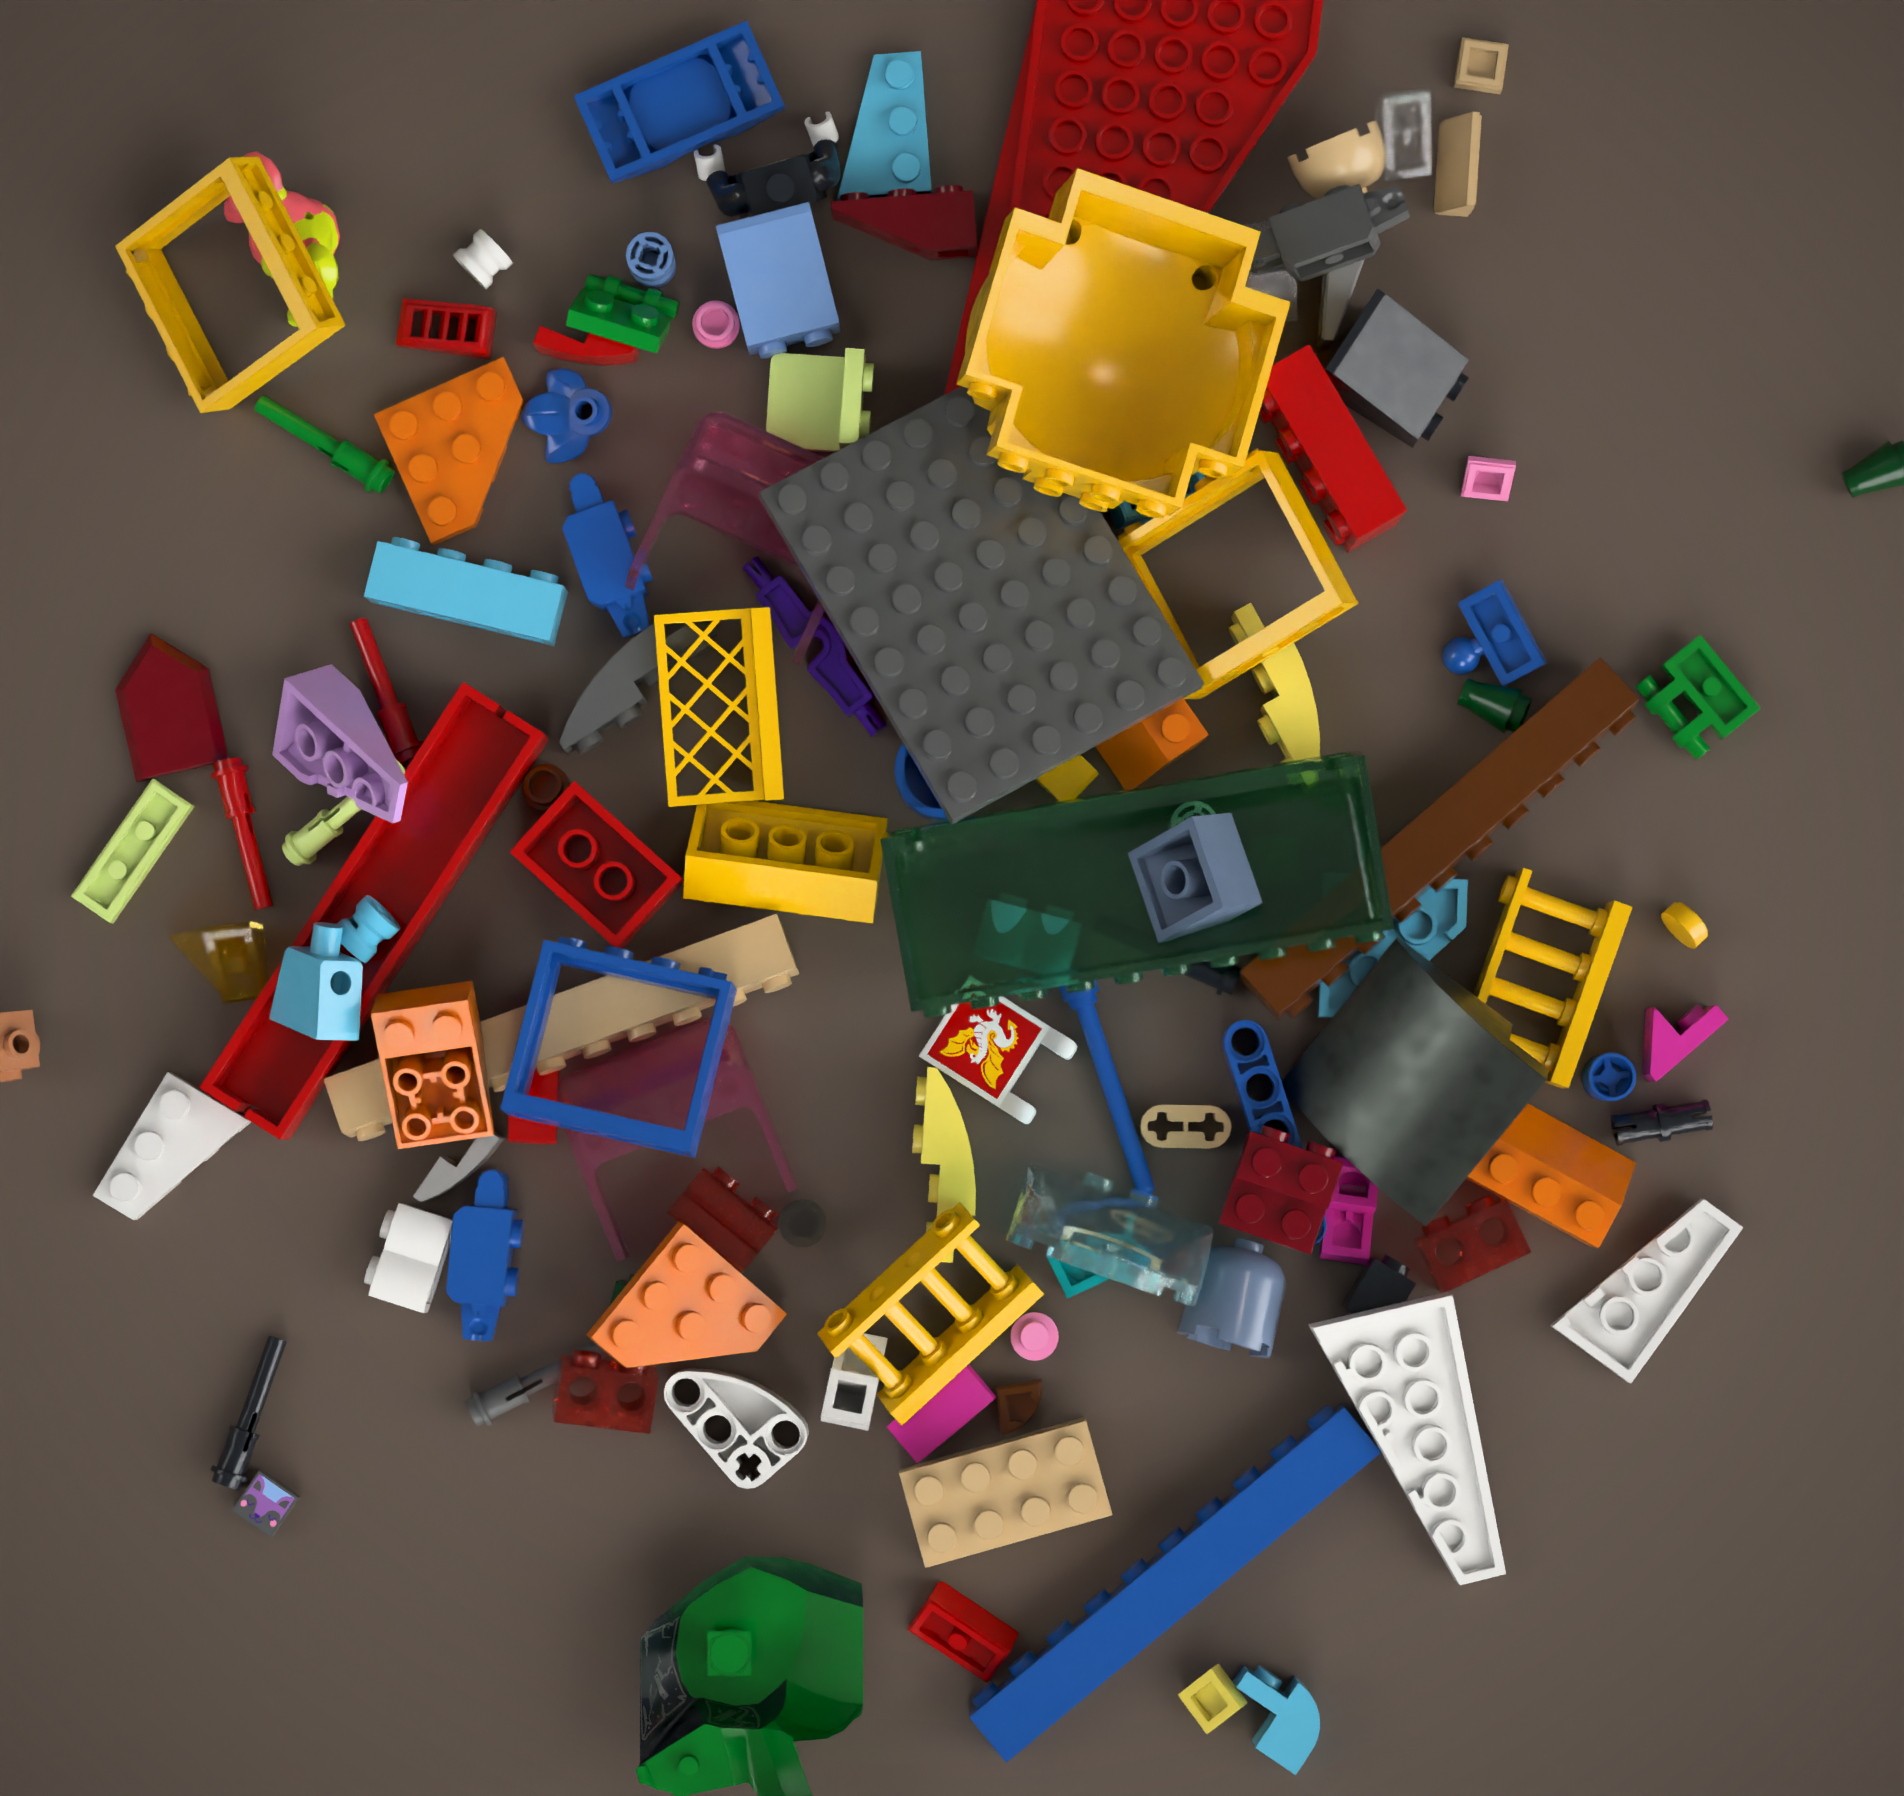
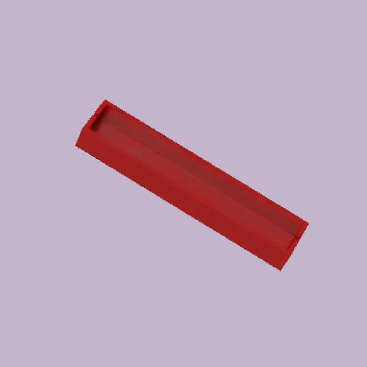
[199,682,550,1140]

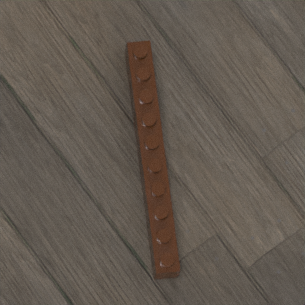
[1240,657,1640,1021]

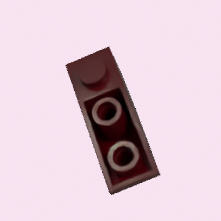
[831,185,978,261]

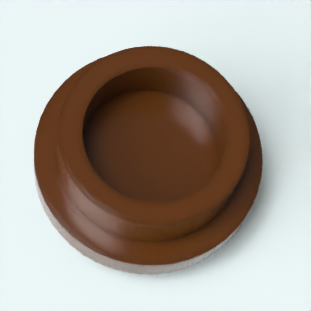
[522,764,570,812]

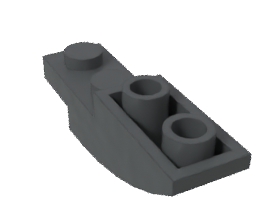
[559,621,717,755]

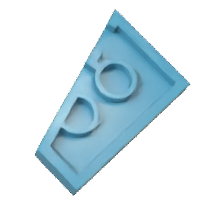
[837,51,932,201]

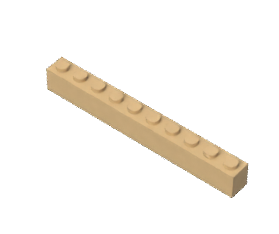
[324,914,800,1141]

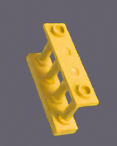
[1473,868,1632,1089]
[817,1202,1044,1425]

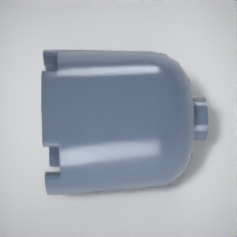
[1176,1238,1286,1359]

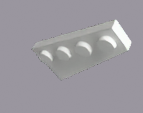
[1550,1199,1743,1384]

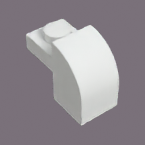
[821,1333,887,1431]

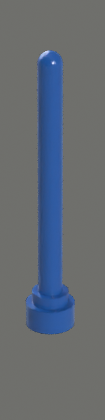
[1057,972,1155,1197]

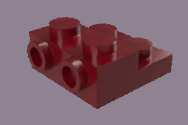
[1218,1125,1344,1255]

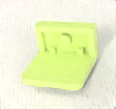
[765,348,874,452]

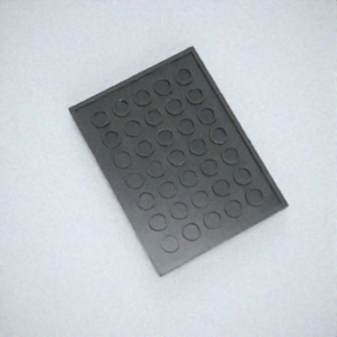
[759,386,1204,825]

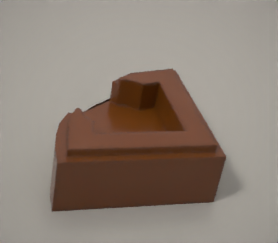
[994,1379,1042,1435]

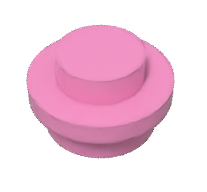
[692,301,740,349]
[1010,1312,1059,1361]

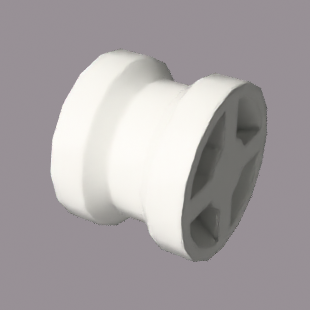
[453,229,513,289]

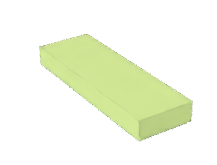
[71,778,195,924]

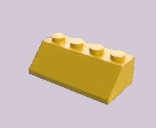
[683,801,888,923]

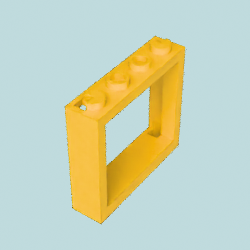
[115,156,345,413]
[1117,448,1359,699]

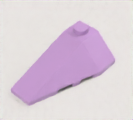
[272,664,408,823]

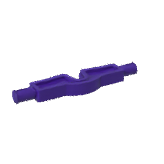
[742,556,887,737]

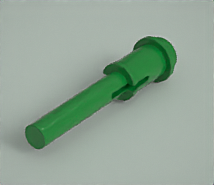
[254,395,395,494]

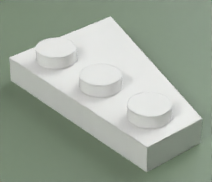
[93,1072,251,1220]

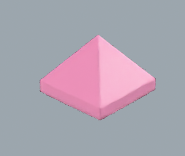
[1461,456,1516,502]

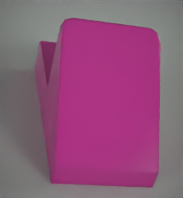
[1642,1004,1729,1082]

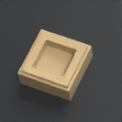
[1453,37,1509,94]

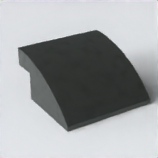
[1281,937,1549,1226]

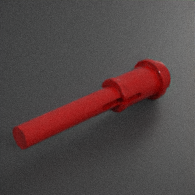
[349,618,423,766]
[210,757,273,910]

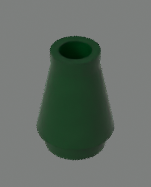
[1841,440,1904,498]
[1457,678,1532,734]

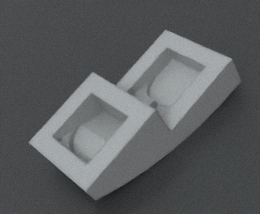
[413,1131,505,1202]

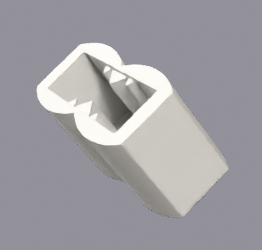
[364,1203,453,1313]

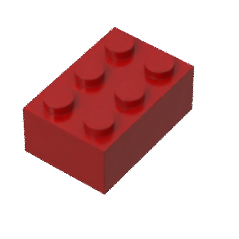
[509,781,684,949]

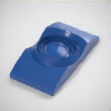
[574,20,785,184]

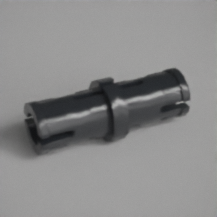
[1611,1099,1713,1146]

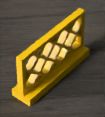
[654,606,784,807]

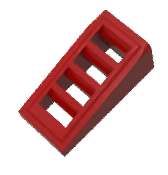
[396,298,497,360]

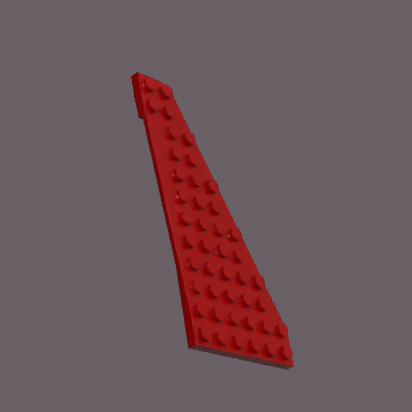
[944,0,1323,395]

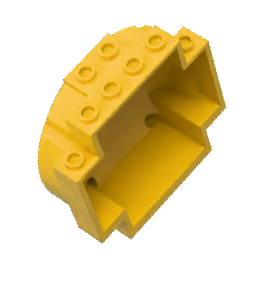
[956,168,1291,519]

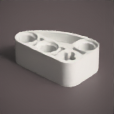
[664,1368,809,1489]

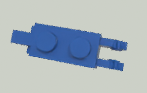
[562,472,653,639]
[446,1169,524,1341]

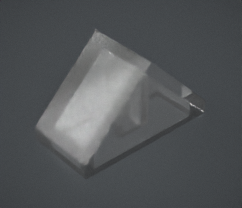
[1375,87,1432,181]

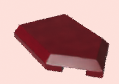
[115,633,229,782]

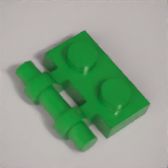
[566,274,680,354]
[1635,635,1761,760]

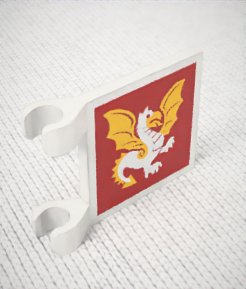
[919,976,1078,1124]

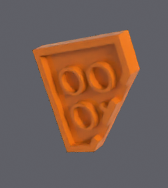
[374,357,525,546]
[586,1222,787,1368]

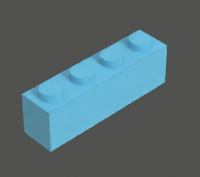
[364,537,568,647]

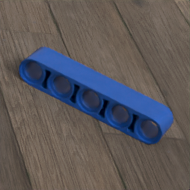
[1221,1020,1327,1245]

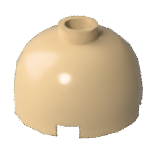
[1287,120,1386,199]

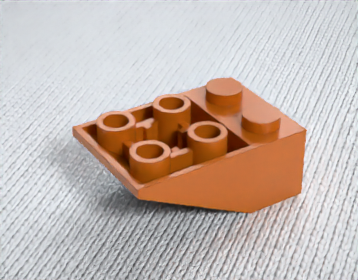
[371,981,494,1149]

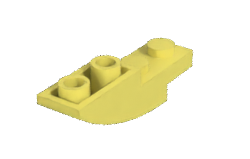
[1229,603,1320,793]
[912,1067,976,1263]

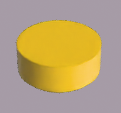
[1661,902,1708,949]

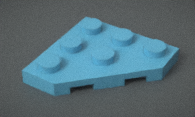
[1317,873,1468,1018]

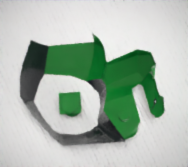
[636,1556,863,1796]

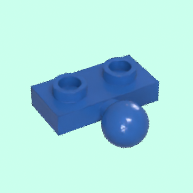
[1442,580,1547,686]

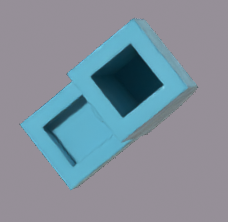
[1233,1665,1320,1775]

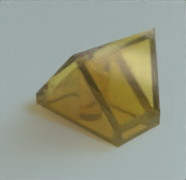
[169,921,269,1004]

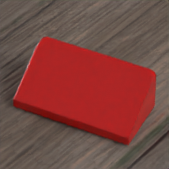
[907,1581,1018,1683]

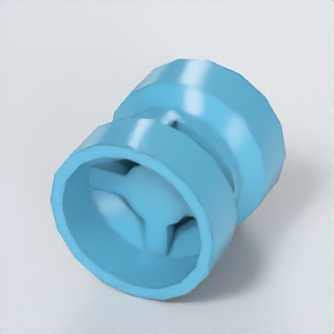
[337,895,401,963]

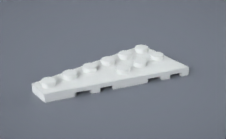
[1308,1291,1506,1585]

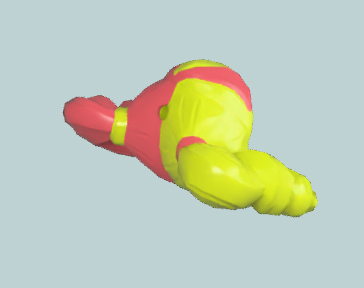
[224,151,340,327]

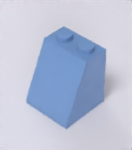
[716,202,841,359]

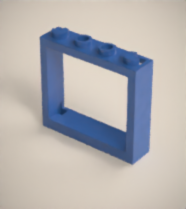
[500,937,737,1158]

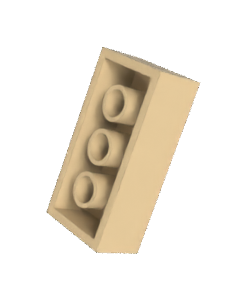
[899,1417,1113,1568]

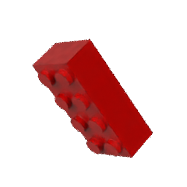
[1258,344,1407,553]

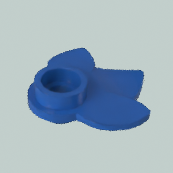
[520,368,612,464]

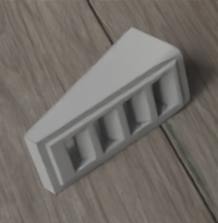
[1317,259,1365,350]

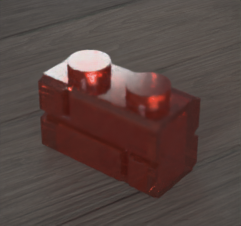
[667,1166,780,1273]

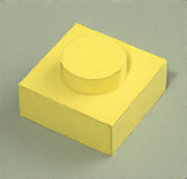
[1178,1663,1248,1734]

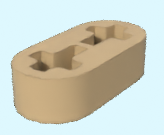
[1139,1105,1232,1149]

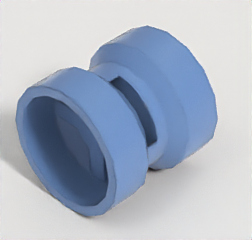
[626,232,677,289]

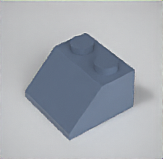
[1128,813,1263,943]

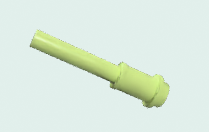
[282,760,405,866]

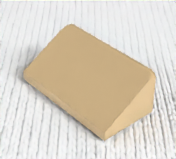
[1434,112,1482,217]

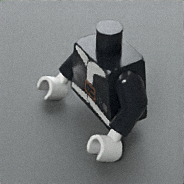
[694,111,841,219]

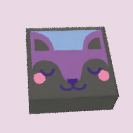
[231,1469,301,1538]

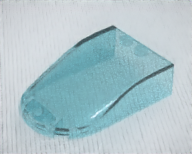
[1003,1162,1213,1307]

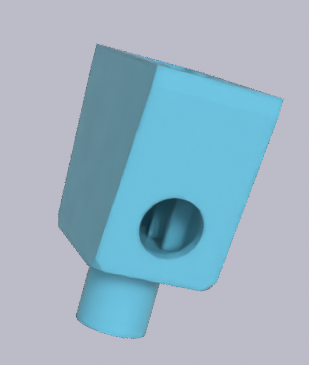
[269,922,363,1040]

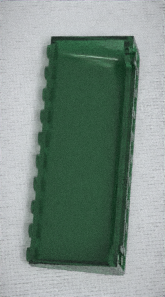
[880,751,1394,1017]

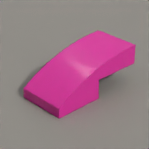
[1319,1156,1378,1265]
[886,1364,996,1464]

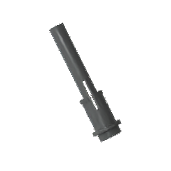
[465,1342,610,1426]

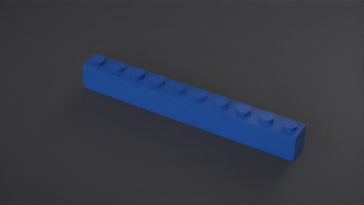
[969,1404,1381,1763]

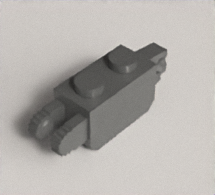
[1250,184,1410,282]

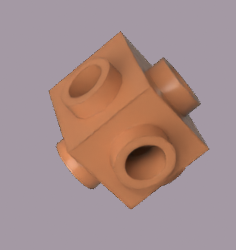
[0,1010,40,1083]

